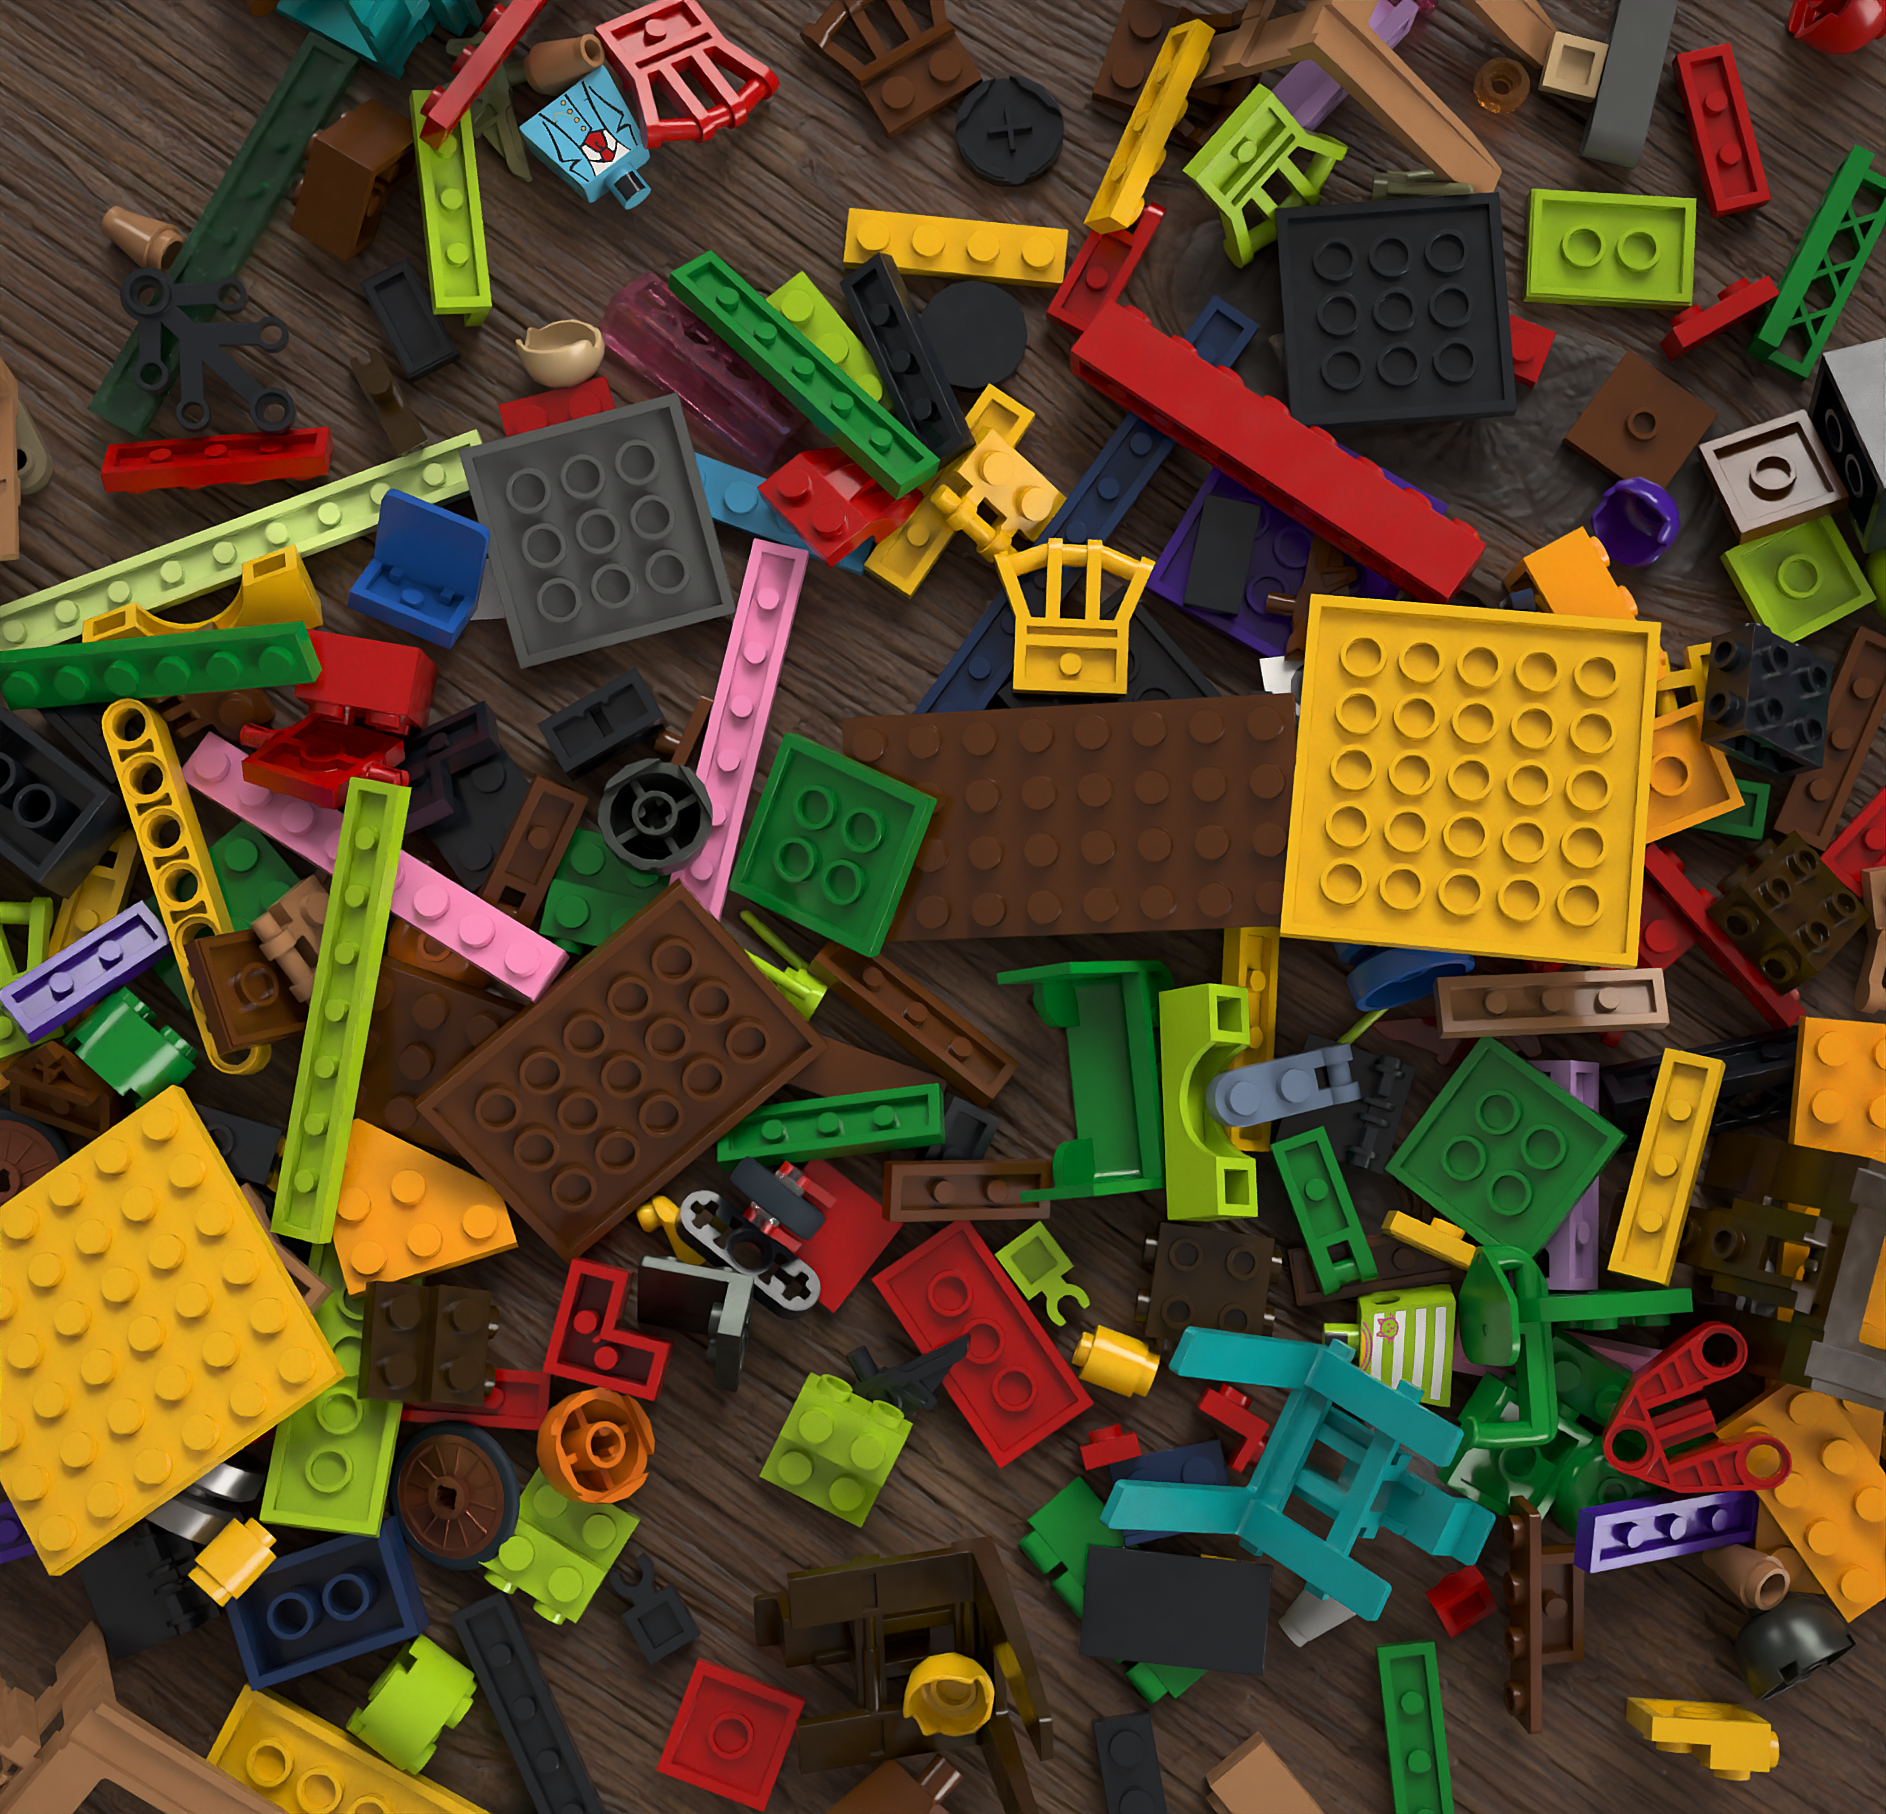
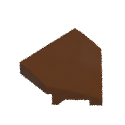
[1,1040,122,1140]

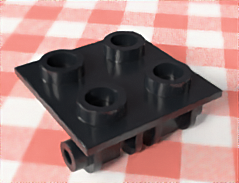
[1275,1033,1416,1175]
[76,1522,222,1662]

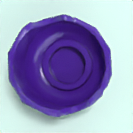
[1590,476,1681,568]

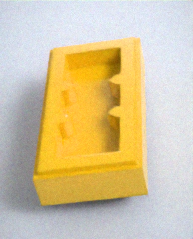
[1380,1211,1477,1272]

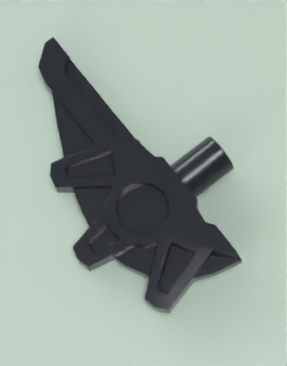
[845,1332,971,1420]

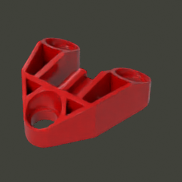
[1601,1321,1792,1493]

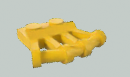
[993,538,1156,698]

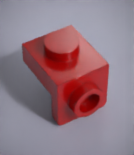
[1194,1383,1270,1474]

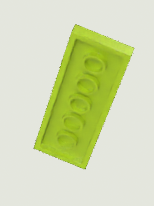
[259,1238,426,1538]

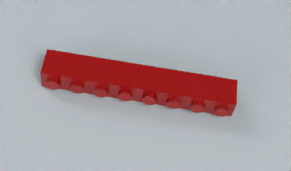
[1070,298,1487,605]

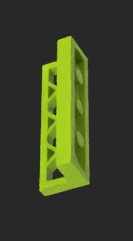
[409,90,492,327]

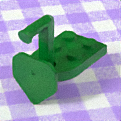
[1458,1245,1693,1451]

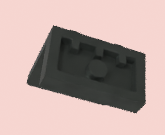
[637,1256,754,1393]

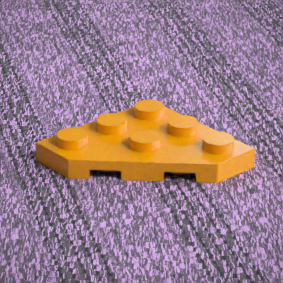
[332,1118,518,1300]

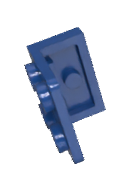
[347,489,490,649]

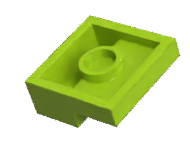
[759,1372,913,1528]
[478,1467,641,1625]

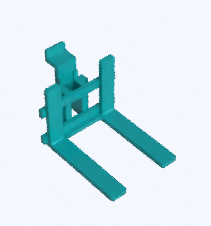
[1099,1326,1496,1621]

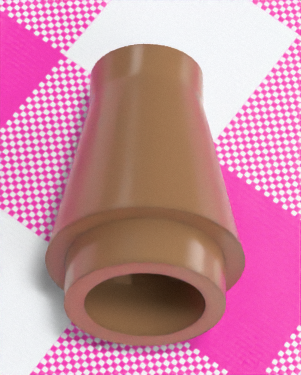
[524,34,605,96]
[101,206,187,275]
[1702,1544,1790,1610]

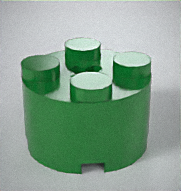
[63,986,199,1109]

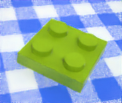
[1720,515,1877,643]

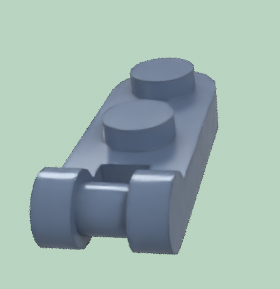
[1205,1042,1362,1127]

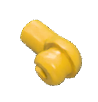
[635,1195,706,1266]

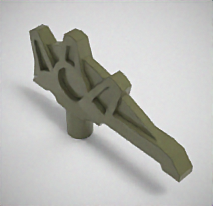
[442,31,533,182]

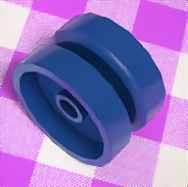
[1332,942,1475,1011]

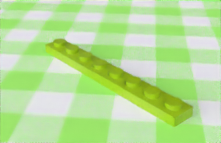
[270,776,412,1244]

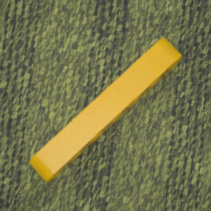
[102,698,272,1075]

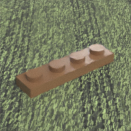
[1432,968,1670,1039]

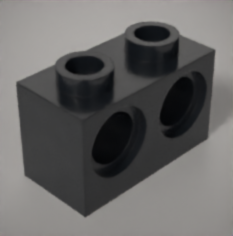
[537,667,670,782]

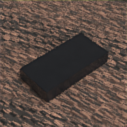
[359,258,461,383]
[1182,494,1261,618]

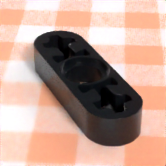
[675,1190,821,1320]

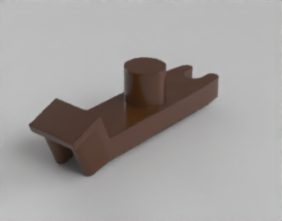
[653,694,714,768]

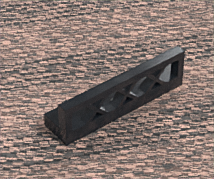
[1599,1025,1799,1154]

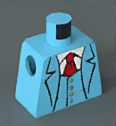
[519,64,651,210]

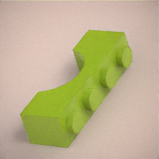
[1159,983,1258,1222]

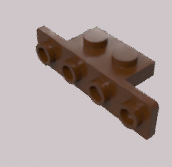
[1503,1495,1584,1734]

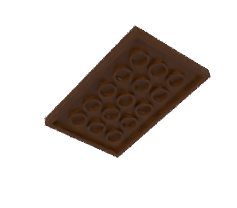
[415,878,828,1266]

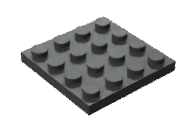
[458,392,737,669]

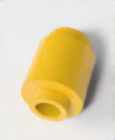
[1071,1325,1160,1397]
[188,1517,277,1607]

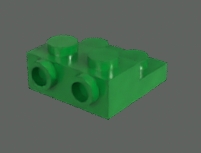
[539,828,671,956]
[1436,1370,1594,1521]

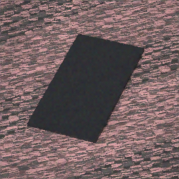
[1079,1544,1273,1676]

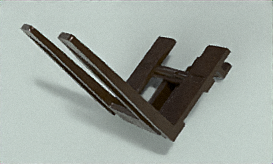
[1603,1131,1886,1412]
[753,1536,1054,1814]

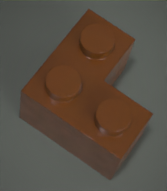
[290,98,417,262]

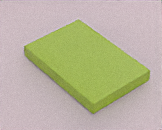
[1523,189,1697,311]

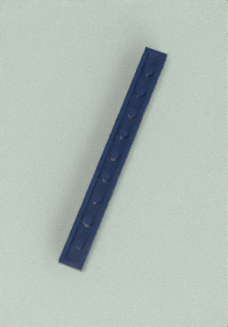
[912,294,1260,714]

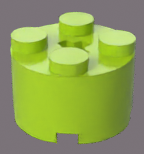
[346,1633,478,1775]

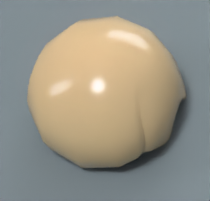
[516,319,605,389]

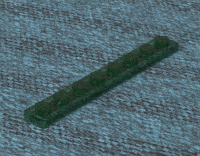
[87,31,361,440]

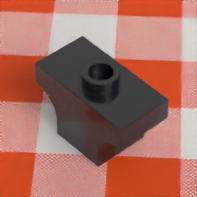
[191,1101,287,1185]

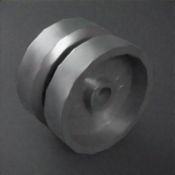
[144,1449,268,1545]

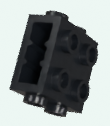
[1700,623,1833,779]

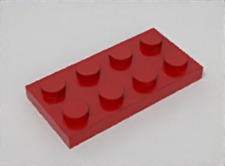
[871,1220,1094,1469]

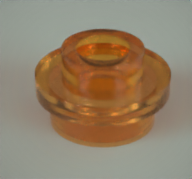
[1474,57,1530,114]

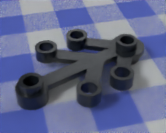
[120,267,297,435]

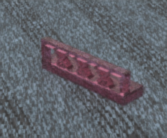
[598,270,810,473]

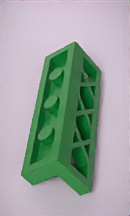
[1744,144,1886,382]

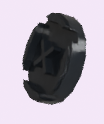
[955,76,1064,187]

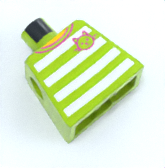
[1322,1284,1456,1407]

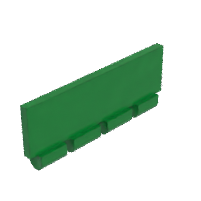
[1017,1475,1208,1705]

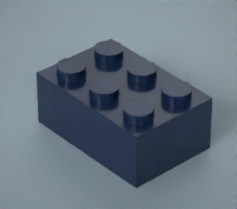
[225,1515,431,1691]

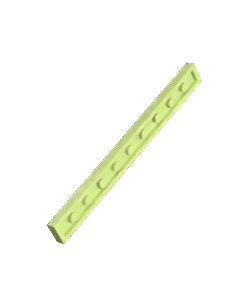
[0,429,483,651]

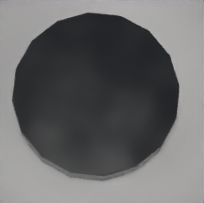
[921,280,1028,393]

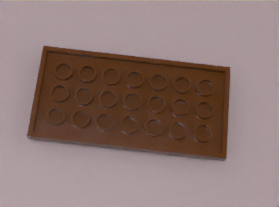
[842,693,1297,942]

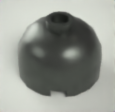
[598,758,713,876]
[1735,1596,1857,1702]

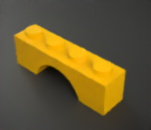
[82,544,323,702]

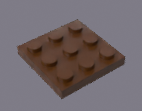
[353,955,526,1159]

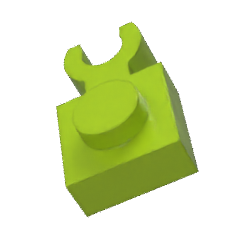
[994,1220,1090,1326]

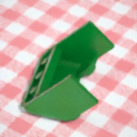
[997,960,1175,1203]

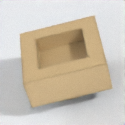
[1538,31,1609,103]

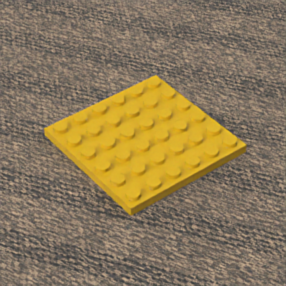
[1279,594,1661,970]
[0,1085,347,1576]

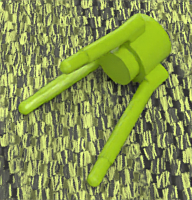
[740,910,828,1021]

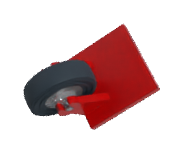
[729,1156,905,1313]

